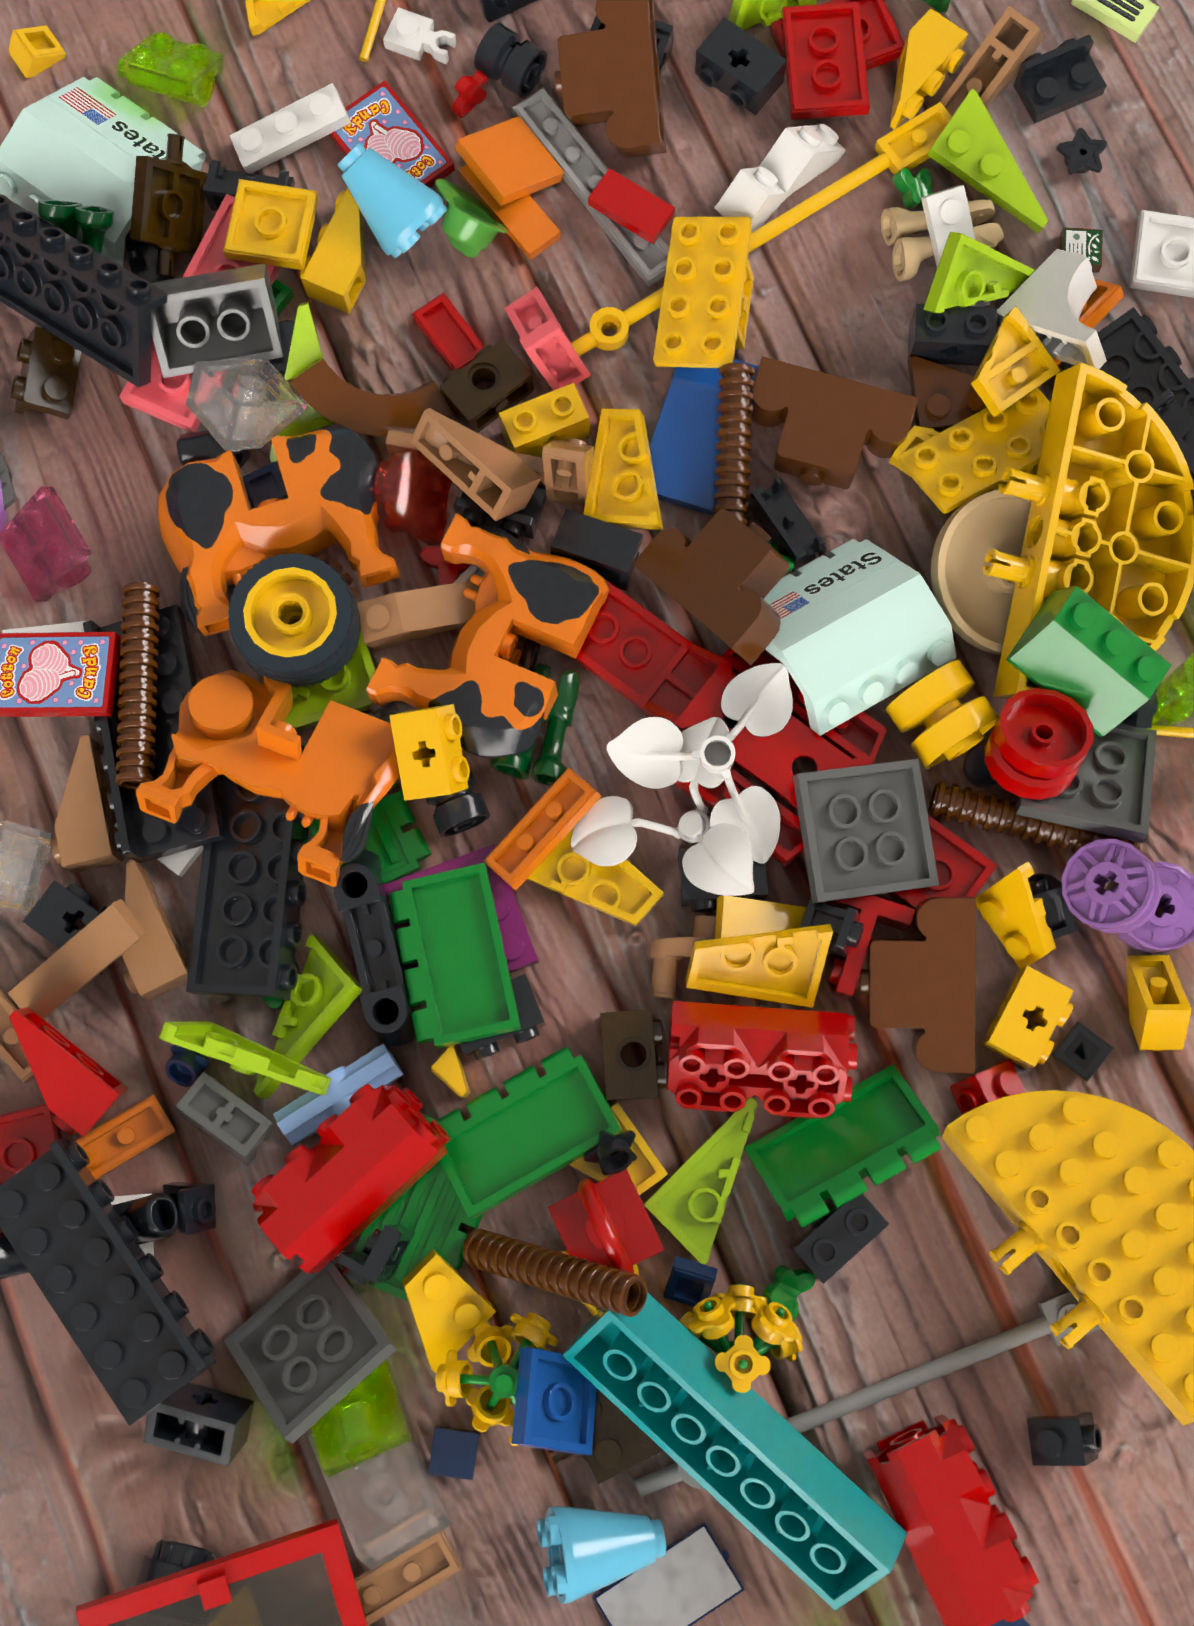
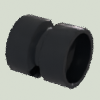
[474,23,547,98]
[425,763,490,837]

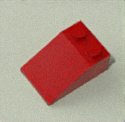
[9,1007,128,1137]

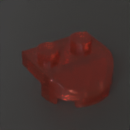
[374,450,452,545]

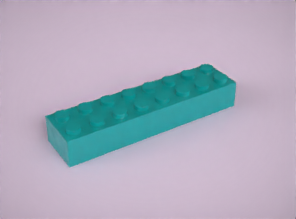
[562,1293,907,1611]

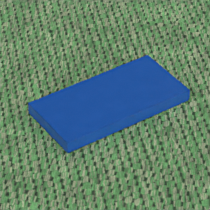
[649,359,759,515]

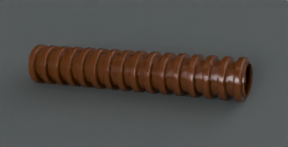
[713,363,755,527]
[115,582,160,789]
[929,780,1141,853]
[463,1228,648,1317]

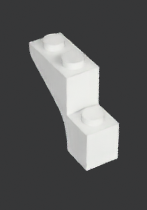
[715,124,846,233]

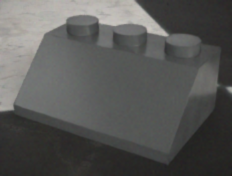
[151,263,284,378]

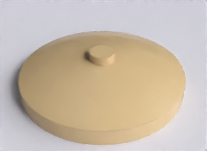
[931,490,1031,655]

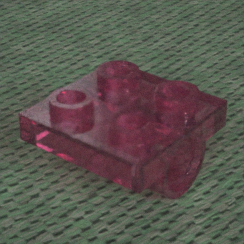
[0,486,92,602]

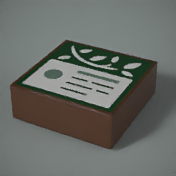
[1060,227,1103,272]

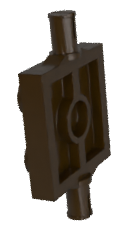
[130,133,207,277]
[548,1389,664,1484]

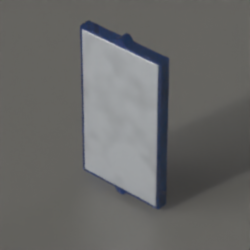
[593,1522,745,1626]

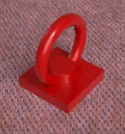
[547,1169,665,1274]

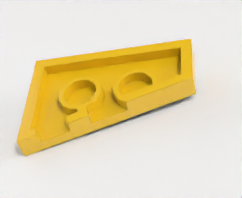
[583,409,663,530]
[527,826,664,926]
[685,924,833,1008]

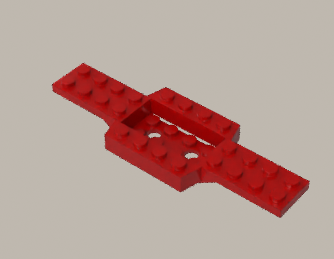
[569,580,998,909]

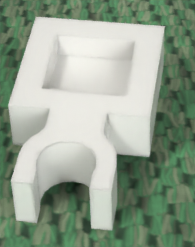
[383,7,457,64]

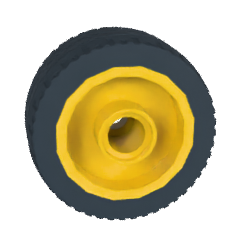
[228,553,360,688]

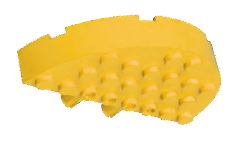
[982,363,1194,699]
[941,1090,1194,1426]

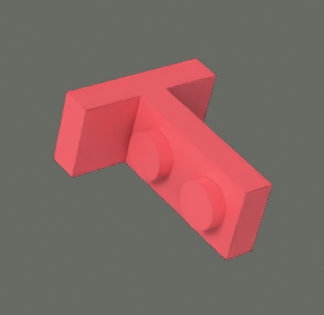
[504,287,591,391]

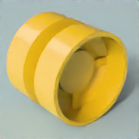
[885,660,999,769]

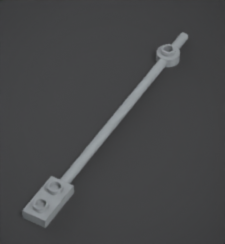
[634,1290,1101,1497]

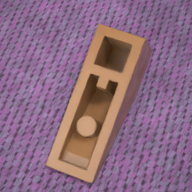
[939,5,1045,117]
[410,408,541,521]
[542,438,594,506]
[357,581,479,651]
[52,734,123,873]
[122,860,189,1000]

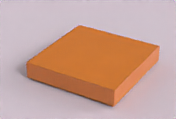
[455,116,564,206]

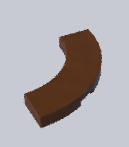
[287,357,455,437]

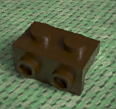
[10,327,81,419]

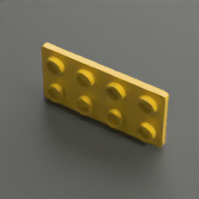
[653,217,754,368]
[899,388,1051,514]

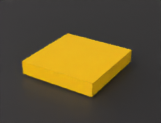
[223,179,319,270]

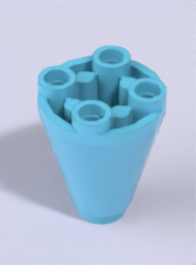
[337,142,448,259]
[537,1506,666,1604]

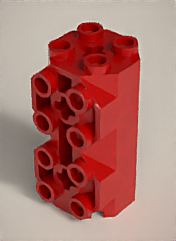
[666,1001,858,1118]
[251,1084,451,1273]
[863,1414,1039,1626]

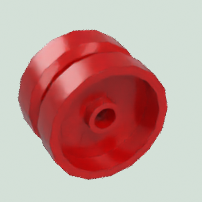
[985,688,1094,800]

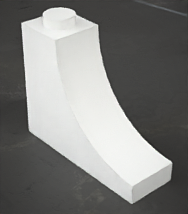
[997,249,1107,369]

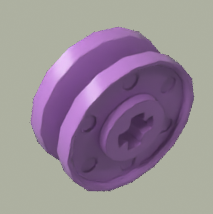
[1062,839,1162,934]
[1111,861,1194,954]

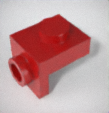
[950,1059,1026,1115]

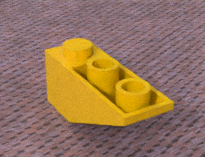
[890,8,969,130]
[300,188,366,314]

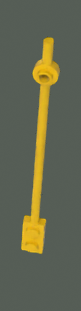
[571,102,952,357]

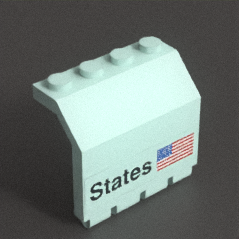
[0,77,206,267]
[764,539,956,736]

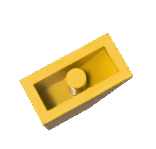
[1126,955,1192,1051]

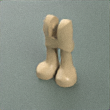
[881,200,1004,281]

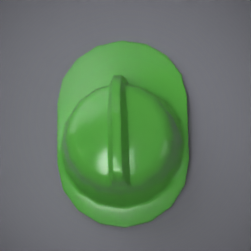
[435,179,508,258]

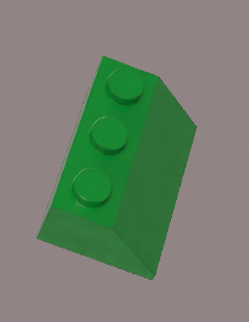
[1006,586,1172,737]

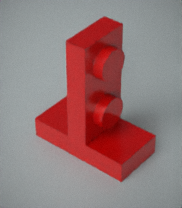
[825,895,916,1000]

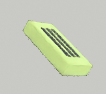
[1071,0,1159,43]

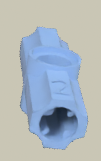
[273,1043,404,1146]

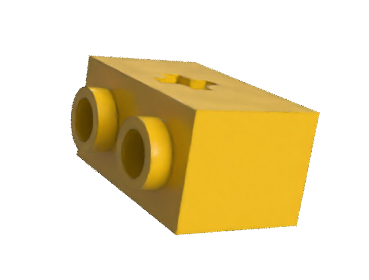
[499,383,590,457]
[389,704,470,801]
[980,966,1074,1069]

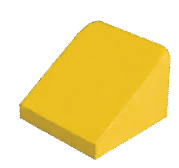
[9,25,66,78]
[431,1045,470,1098]

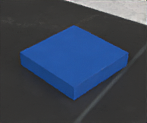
[512,1347,597,1455]

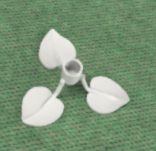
[607,663,793,864]
[571,717,754,896]

